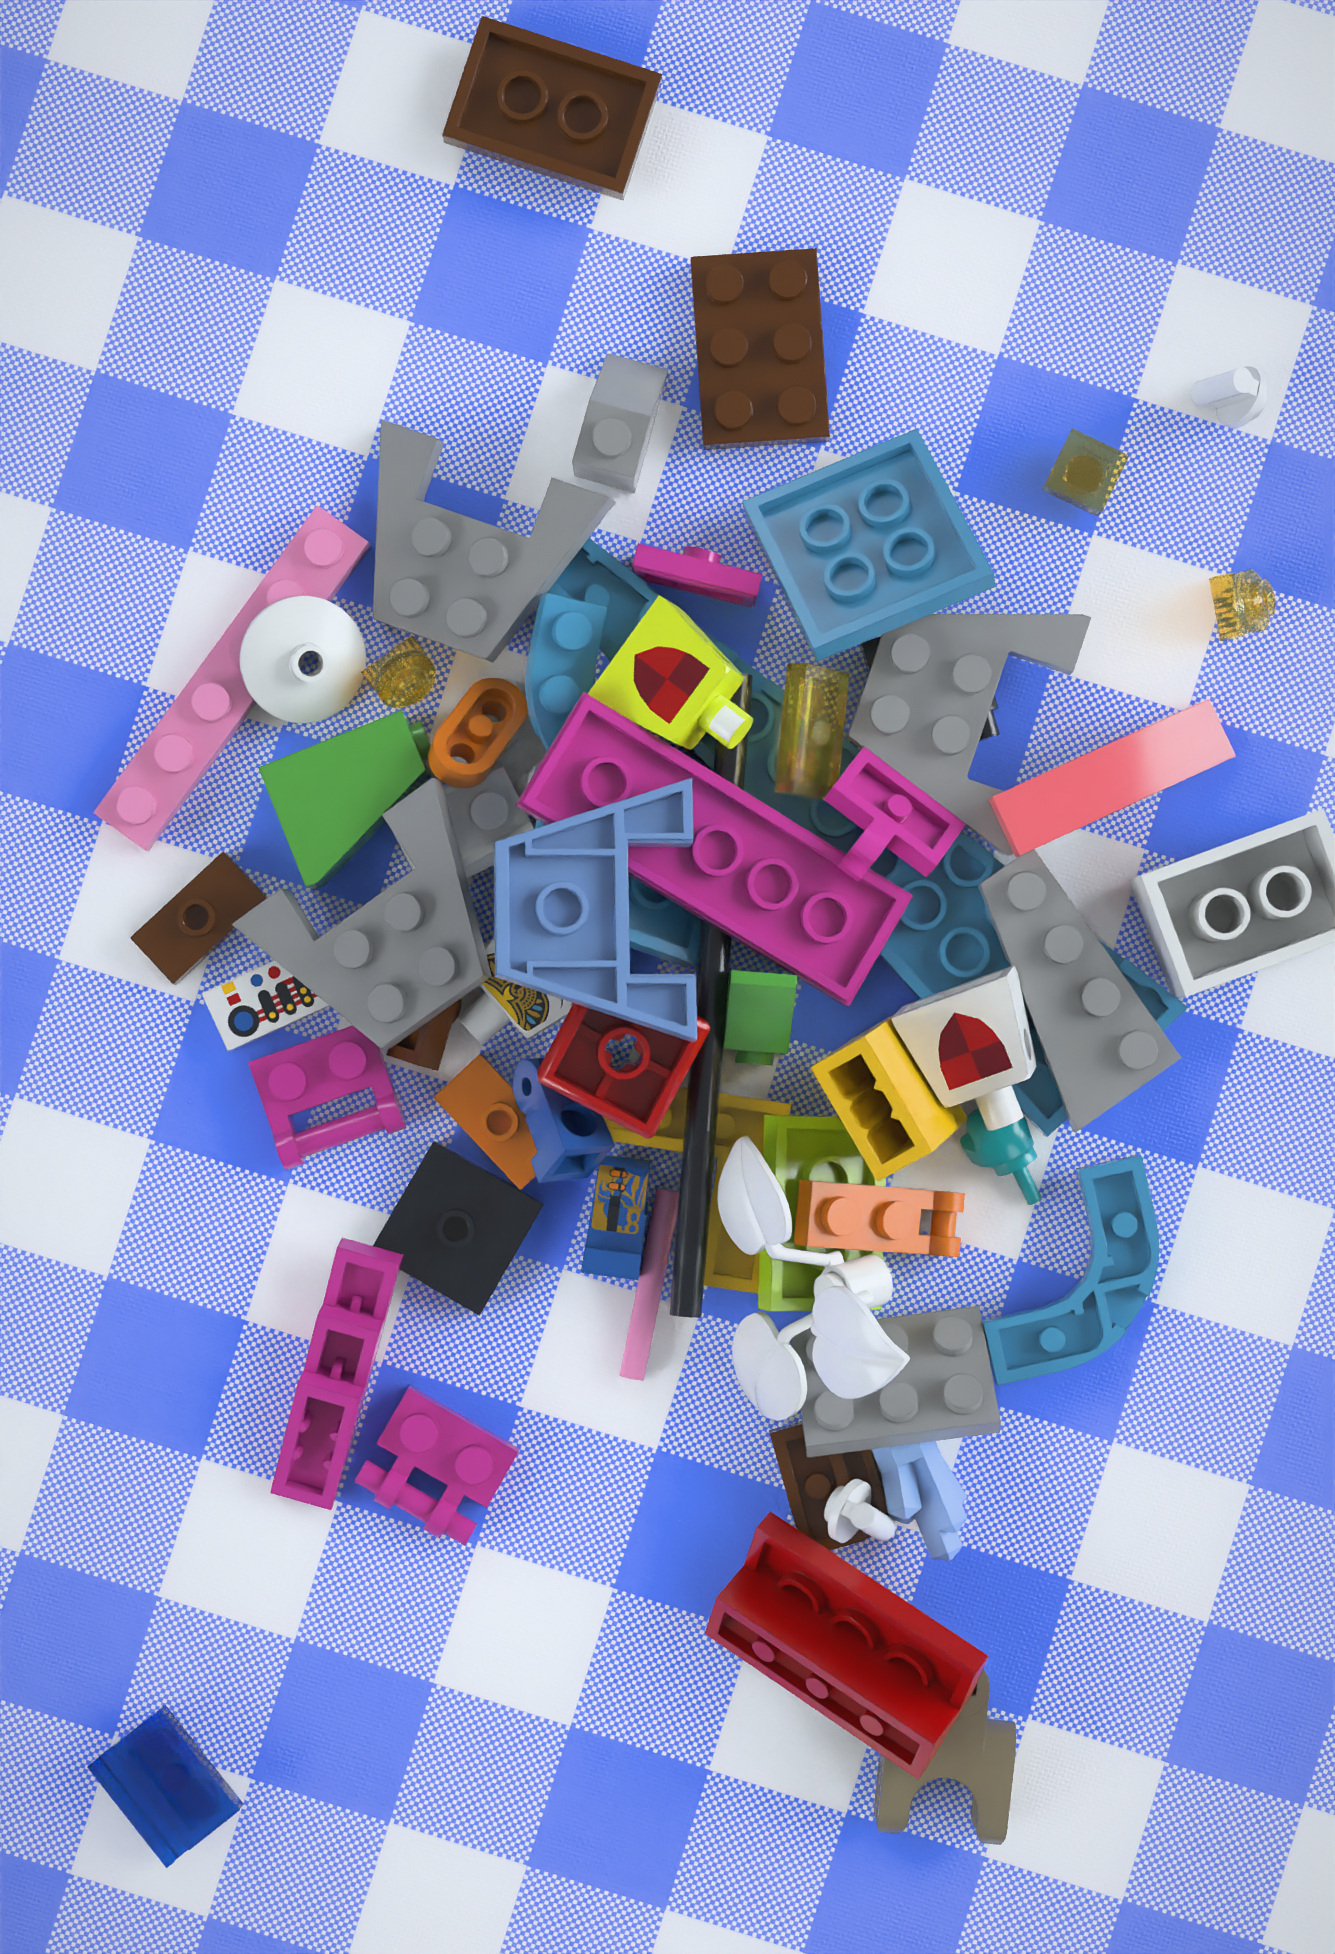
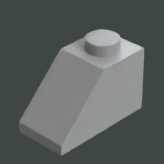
[572,353,668,493]

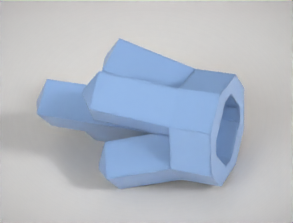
[871,1441,967,1561]

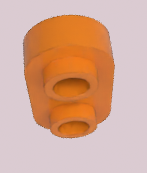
[428,678,528,788]

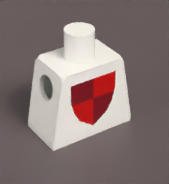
[891,965,1036,1131]

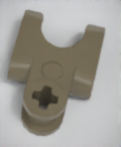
[874,1668,1016,1845]

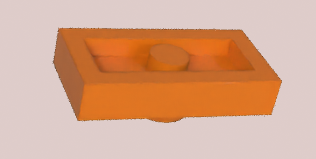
[433,1054,538,1190]

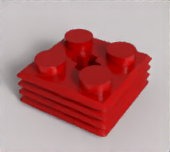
[537,1003,710,1139]

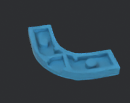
[525,593,703,765]
[982,1154,1159,1386]

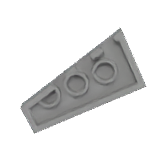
[978,849,1181,1132]

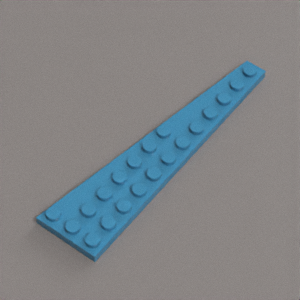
[547,538,1189,1137]

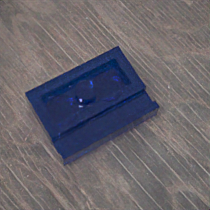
[87,1703,244,1868]

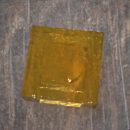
[1041,428,1129,517]

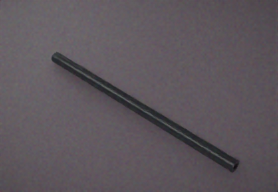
[669,673,753,1318]

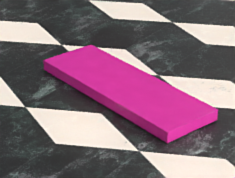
[515,692,913,1006]

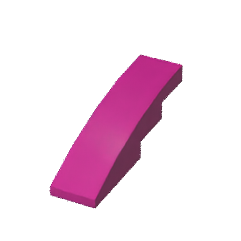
[270,1237,403,1510]

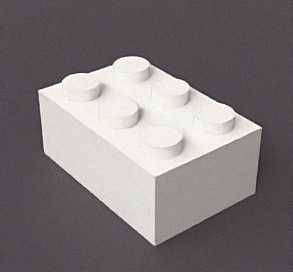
[1129,808,1335,998]

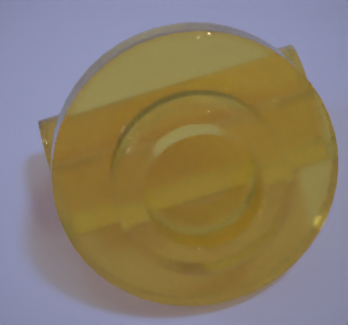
[1209,569,1276,641]
[361,635,436,708]

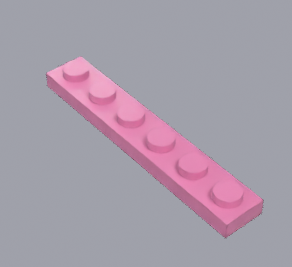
[93,505,371,852]

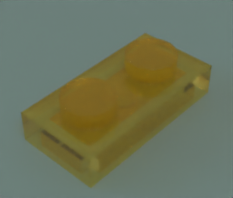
[775,663,850,801]

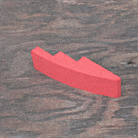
[988,699,1236,858]

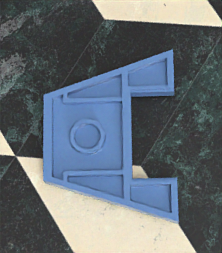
[494,778,697,1042]

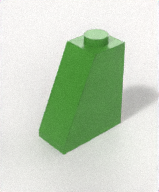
[258,710,431,890]

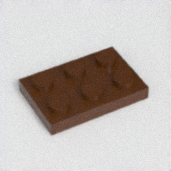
[442,15,662,201]
[690,248,830,450]

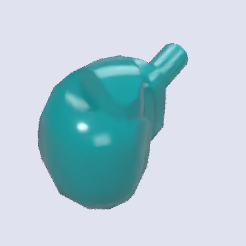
[960,1107,1042,1205]

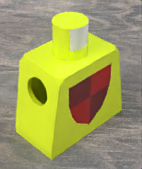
[588,595,753,750]

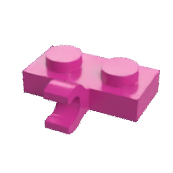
[823,747,966,882]

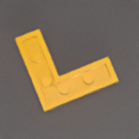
[603,1087,791,1294]

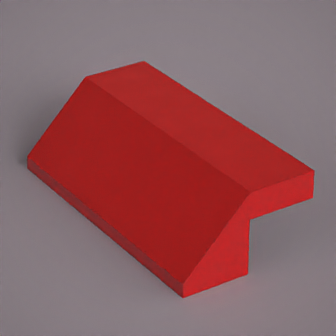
[705,1511,989,1780]

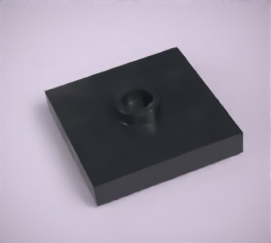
[373,1141,544,1316]

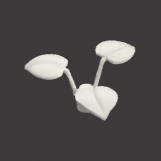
[717,1135,910,1421]

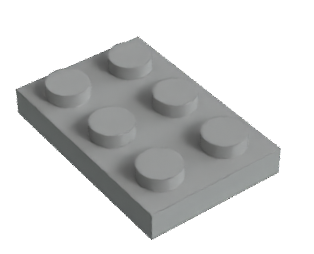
[790,1306,1001,1457]

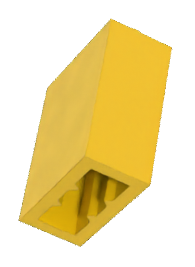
[810,1013,968,1182]

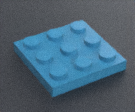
[742,428,996,662]

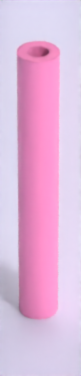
[619,1188,679,1381]

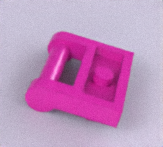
[248,1025,407,1170]

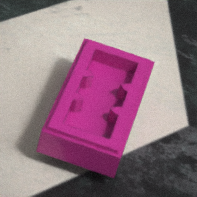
[632,543,763,608]

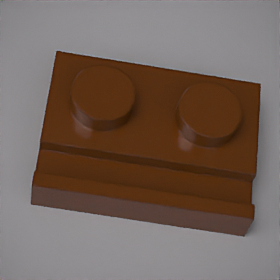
[769,1421,889,1550]

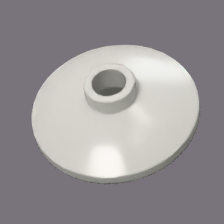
[240,596,366,723]

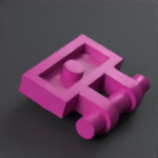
[354,1385,520,1546]

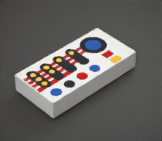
[201,960,329,1051]

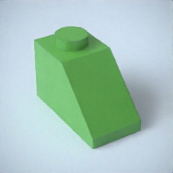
[723,970,797,1066]

